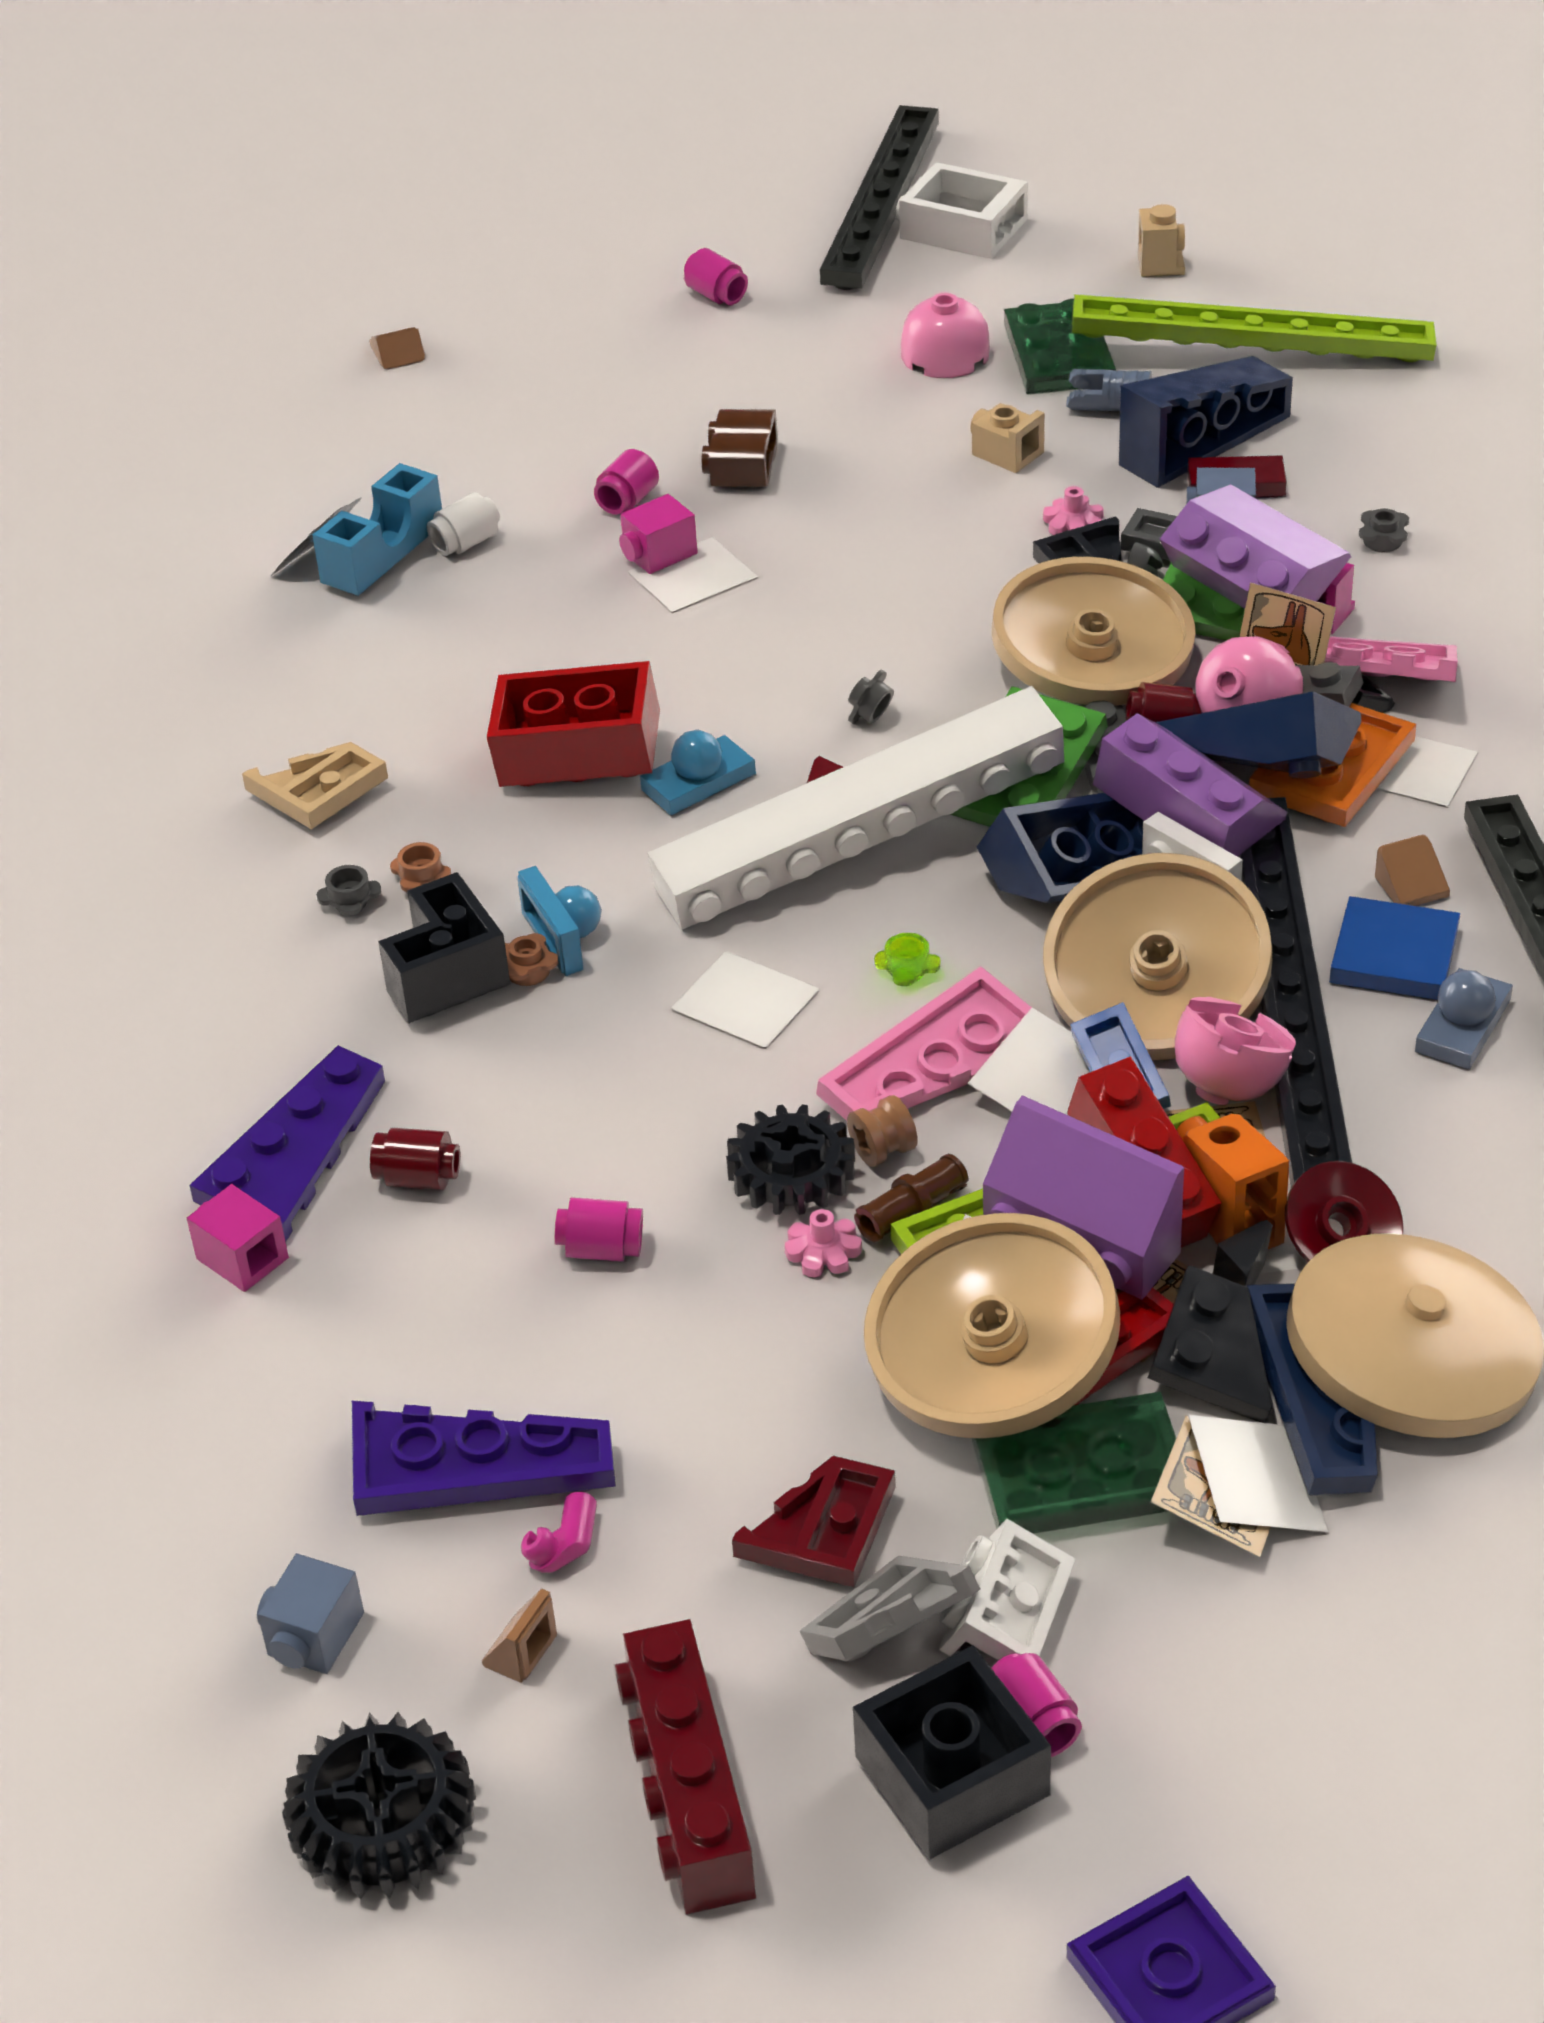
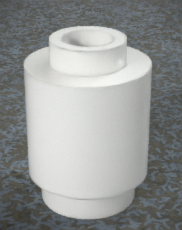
[427,492,500,556]

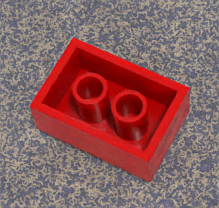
[486,661,660,787]

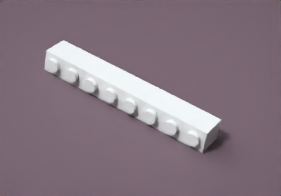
[647,686,1064,931]

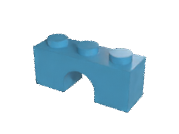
[312,463,442,596]

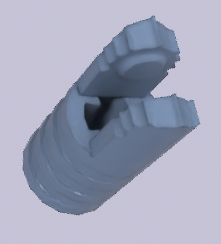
[1066,369,1152,411]

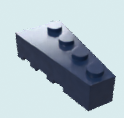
[1119,356,1293,488]

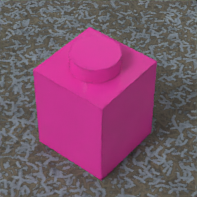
[619,493,698,574]
[186,1184,289,1292]

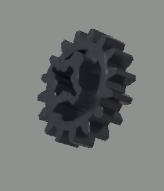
[726,1104,855,1215]

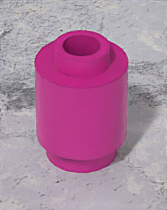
[684,248,748,305]
[594,449,659,514]
[554,1197,643,1262]
[992,1653,1082,1757]

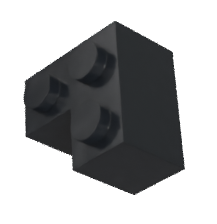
[378,872,510,1023]

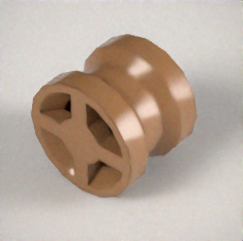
[847,1095,918,1167]

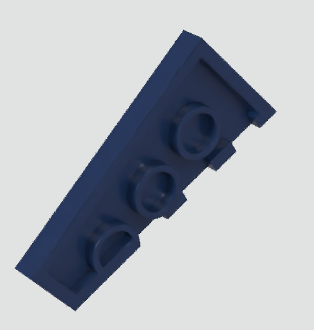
[1246,1283,1378,1495]

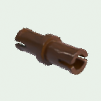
[854,1153,969,1243]

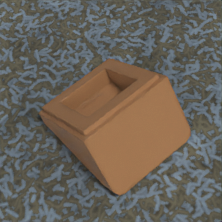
[369,327,425,369]
[1375,835,1450,906]
[482,1588,557,1683]

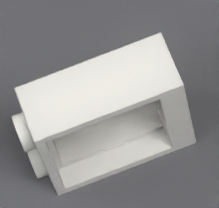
[896,162,1028,259]

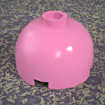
[901,293,990,378]
[1195,636,1303,713]
[1175,997,1296,1105]

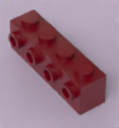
[614,1619,756,1915]

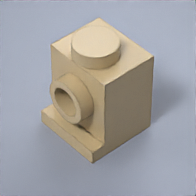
[1138,204,1185,277]
[970,403,1045,473]

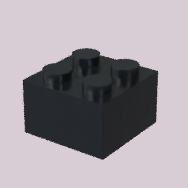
[853,1645,1051,1860]

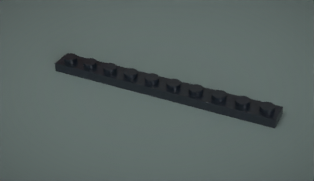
[1238,797,1352,1187]

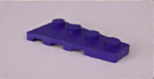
[189,1045,385,1241]
[352,1400,616,1516]

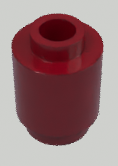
[1126,682,1202,722]
[370,1127,461,1190]

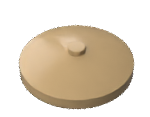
[991,557,1196,706]
[1043,853,1272,1060]
[864,1213,1120,1438]
[1287,1234,1544,1438]

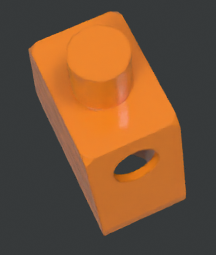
[1177,1114,1289,1250]

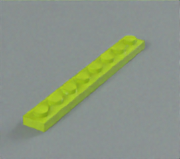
[1072,294,1437,362]

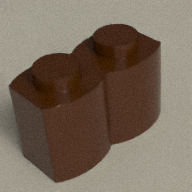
[701,409,778,487]

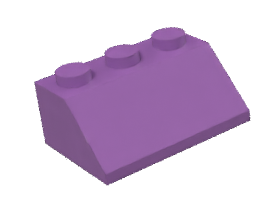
[1160,484,1351,609]
[1093,713,1287,857]
[983,1095,1184,1300]

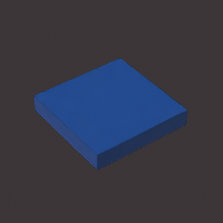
[1329,896,1460,1000]

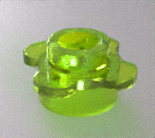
[874,933,941,986]

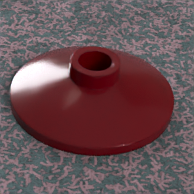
[1285,1161,1403,1263]

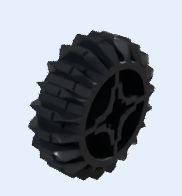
[282,1712,476,1900]

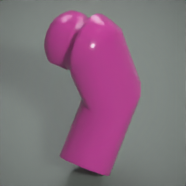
[521,1492,597,1573]

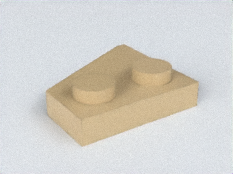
[242,742,388,829]

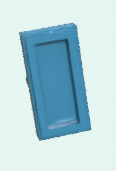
[640,729,756,815]
[517,866,602,976]

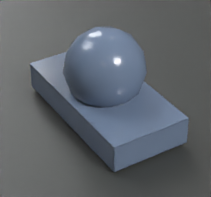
[1415,968,1513,1070]

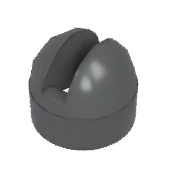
[1127,542,1163,577]

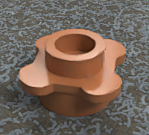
[390,842,451,892]
[505,933,558,986]

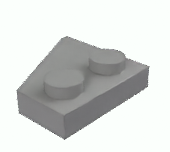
[799,1556,980,1661]

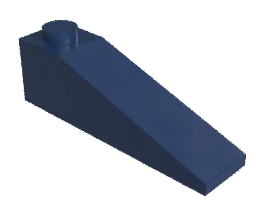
[1155,691,1361,779]
[977,793,1144,903]

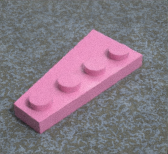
[1325,637,1458,682]
[816,966,1032,1121]

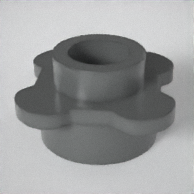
[1359,508,1409,552]
[848,669,894,724]
[316,865,381,916]

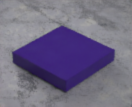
[1066,1876,1276,2023]

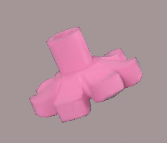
[1043,486,1104,535]
[785,1209,862,1278]

